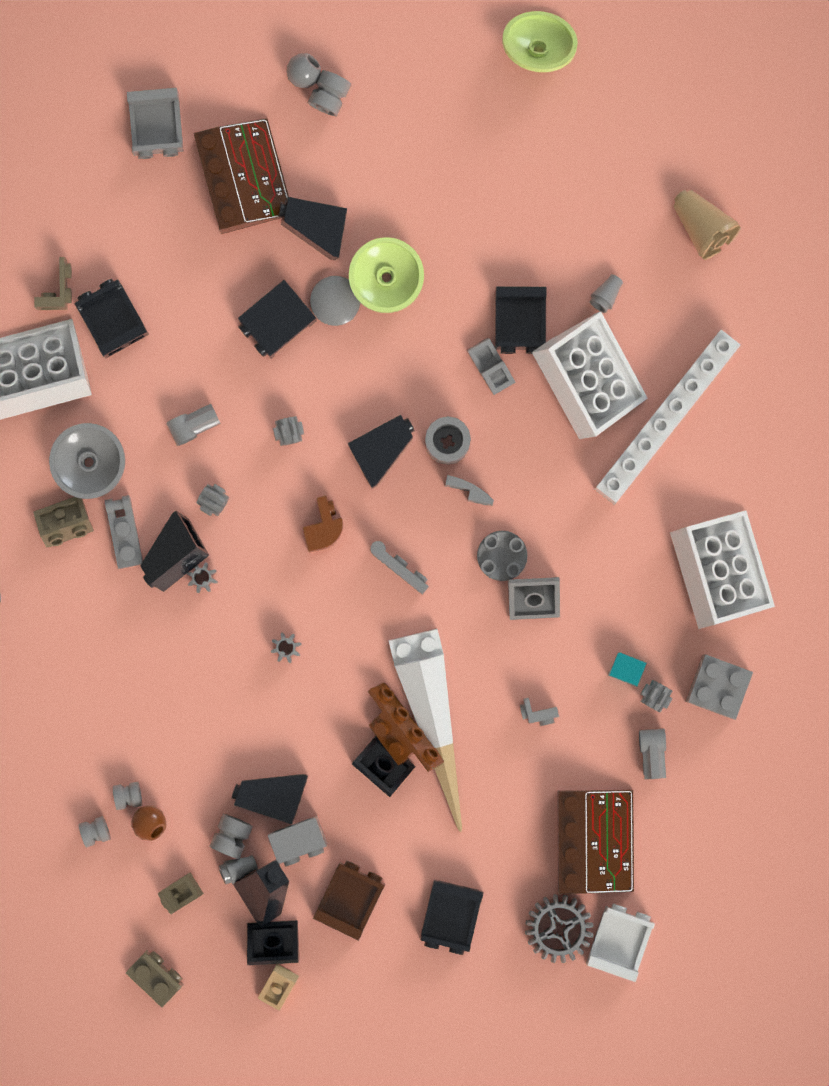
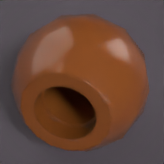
[131,806,167,841]

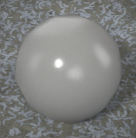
[287,53,321,88]

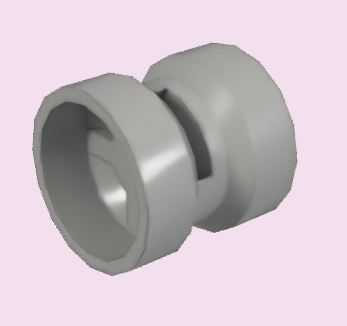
[113,782,142,810]
[79,816,111,848]

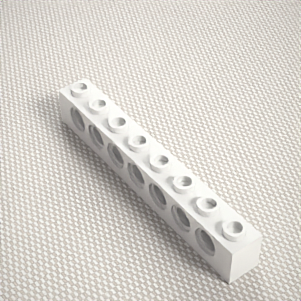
[594,330,741,505]

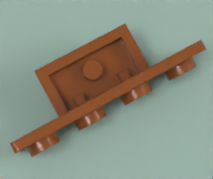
[368,683,444,772]

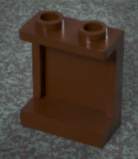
[313,860,385,941]

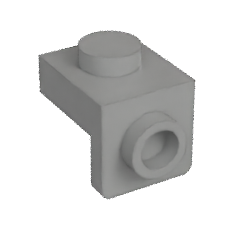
[520,698,559,726]

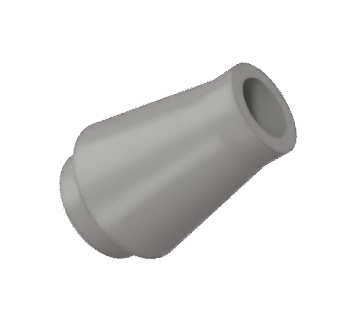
[590,274,623,313]
[218,855,258,885]

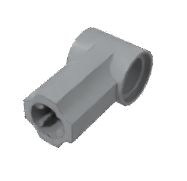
[166,404,221,446]
[639,728,666,779]

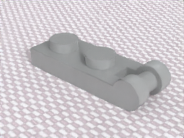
[105,495,143,569]
[370,541,429,595]

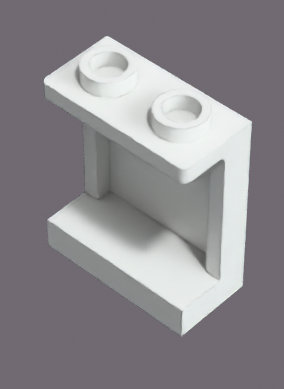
[586,903,655,982]

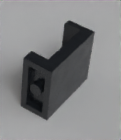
[74,279,149,359]
[238,280,317,359]
[495,286,547,354]
[420,879,484,955]

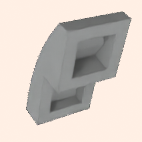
[467,338,516,395]
[445,475,494,506]

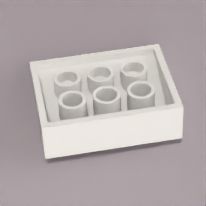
[532,312,648,439]
[0,319,92,420]
[670,510,775,629]

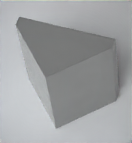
[508,577,560,620]

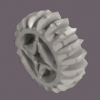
[525,894,594,963]

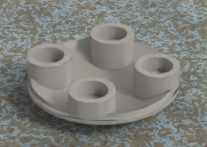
[310,276,360,326]
[477,531,527,581]

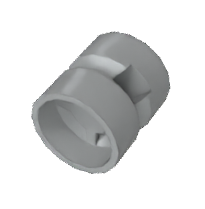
[308,70,351,117]
[209,814,253,859]

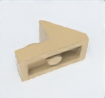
[258,964,299,1011]

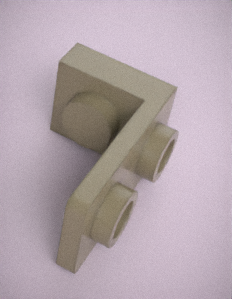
[34,257,72,310]

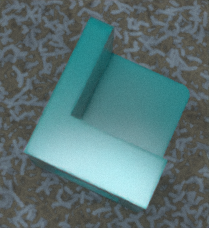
[608,653,647,687]

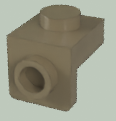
[158,872,204,914]

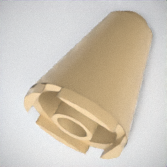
[674,190,741,260]

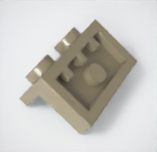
[33,497,94,547]
[126,950,184,1008]

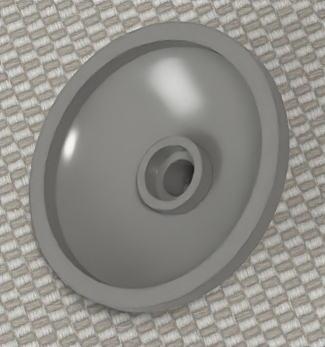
[49,423,125,499]

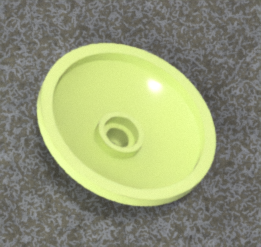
[502,11,578,72]
[349,237,424,313]

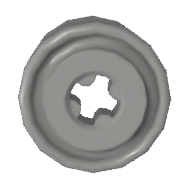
[425,416,471,465]

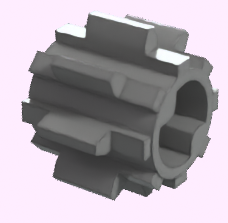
[273,416,304,446]
[196,484,229,516]
[187,562,218,593]
[271,632,302,663]
[640,680,673,713]

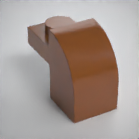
[303,496,343,553]

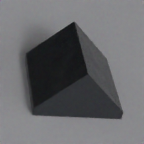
[352,736,416,797]
[247,920,300,965]

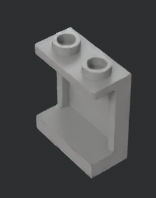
[127,88,184,159]

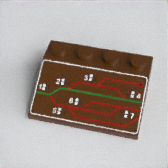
[193,118,289,234]
[557,790,634,894]

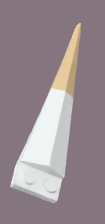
[388,629,462,832]

